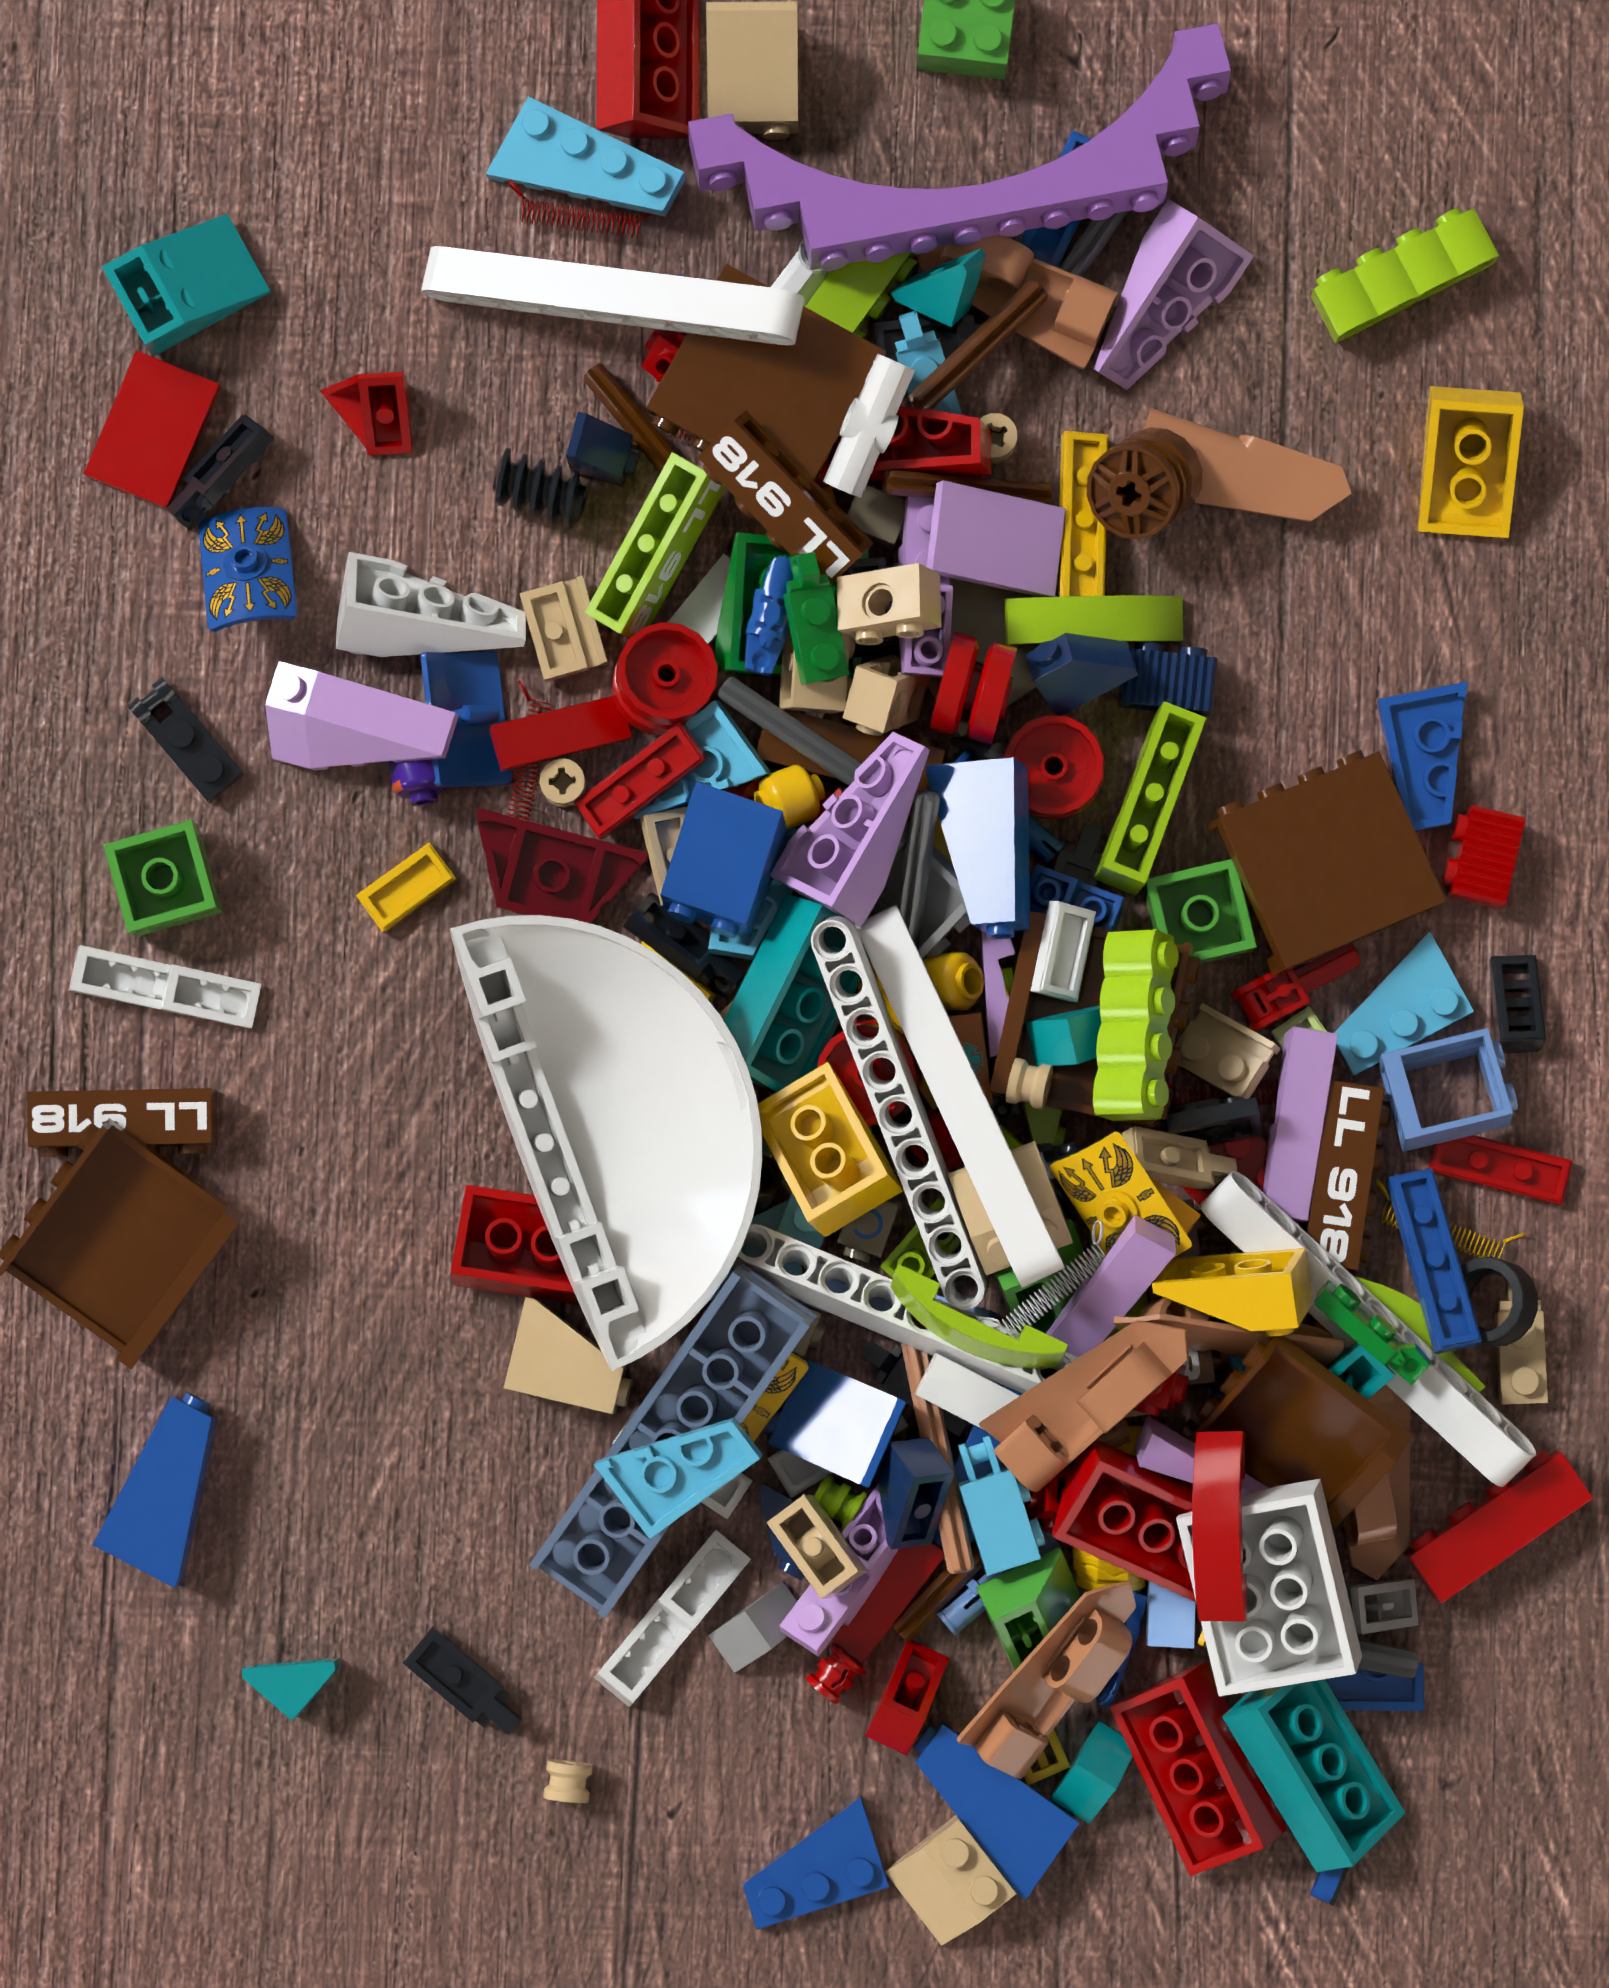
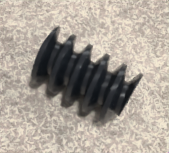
[493,447,593,529]

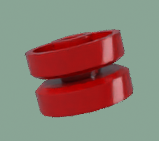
[611,622,718,735]
[929,632,1017,746]
[1004,715,1105,820]
[817,1019,923,1126]

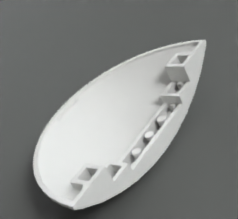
[450,915,762,1371]

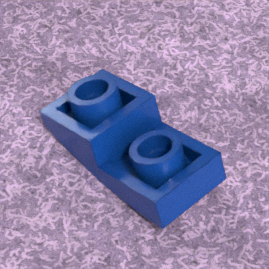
[1029,864,1127,932]

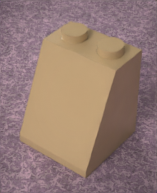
[706,1,798,140]
[504,1297,633,1414]

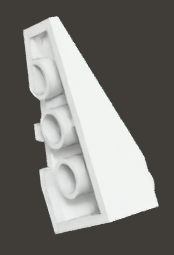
[336,552,526,657]

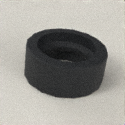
[1461,1257,1538,1347]

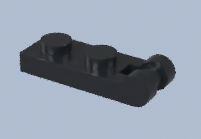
[127,677,244,803]

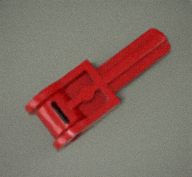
[1230,944,1361,1032]

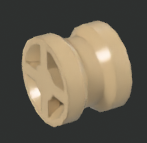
[981,413,1017,464]
[539,758,587,808]
[1006,1058,1053,1110]
[543,1759,593,1803]

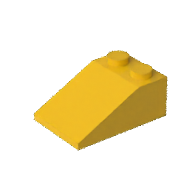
[1418,386,1524,538]
[758,1062,904,1237]
[1152,1248,1313,1336]

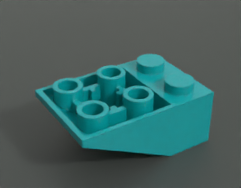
[102,214,271,357]

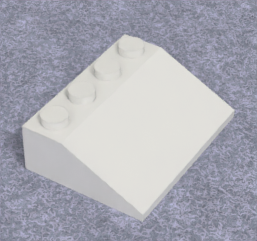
[1176,1479,1362,1696]

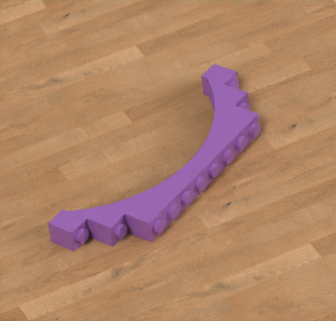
[688,23,1231,271]

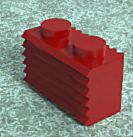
[1442,805,1526,910]

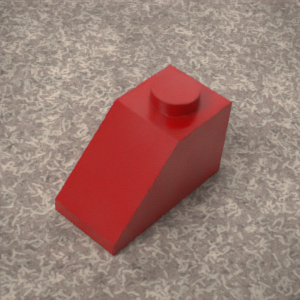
[865,1640,950,1756]

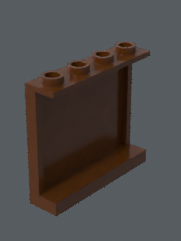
[646,264,888,481]
[1207,750,1446,976]
[989,911,1200,1129]
[0,1118,244,1369]
[1178,1335,1413,1530]

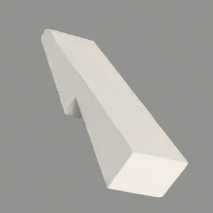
[68,945,262,1029]
[594,1530,751,1707]

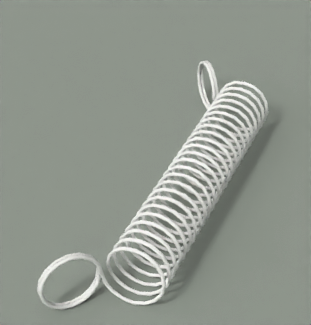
[977,1220,1106,1339]

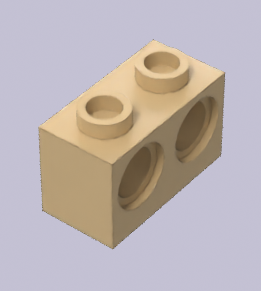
[843,654,930,736]

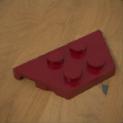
[476,808,648,924]

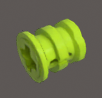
[814,1474,868,1532]

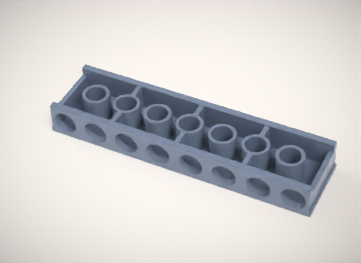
[529,1262,817,1619]

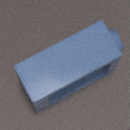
[1378,1028,1518,1152]

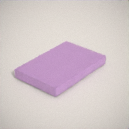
[926,480,1065,597]

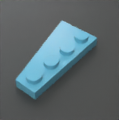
[486,96,687,217]

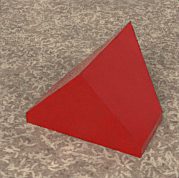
[320,371,413,455]

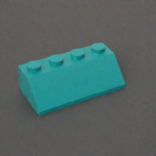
[724,893,870,1094]
[1222,1679,1405,1872]

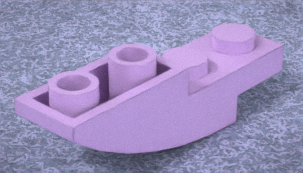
[898,496,953,677]
[779,1483,898,1657]

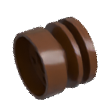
[1087,427,1202,539]

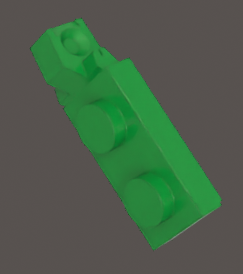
[783,552,850,685]
[1314,1280,1431,1385]

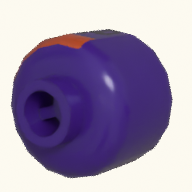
[388,759,448,806]

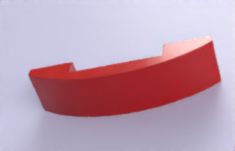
[1192,1431,1247,1622]

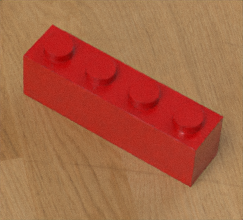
[1404,1449,1593,1603]

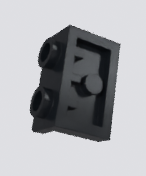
[1164,1094,1261,1146]

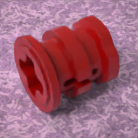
[805,1642,867,1705]

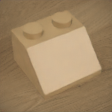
[948,1141,1073,1275]
[884,1815,1016,1946]

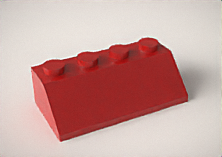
[596,0,700,139]
[450,1185,580,1305]
[1052,1439,1196,1602]
[1109,1661,1287,1876]

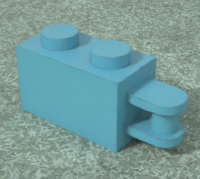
[958,1436,1046,1576]

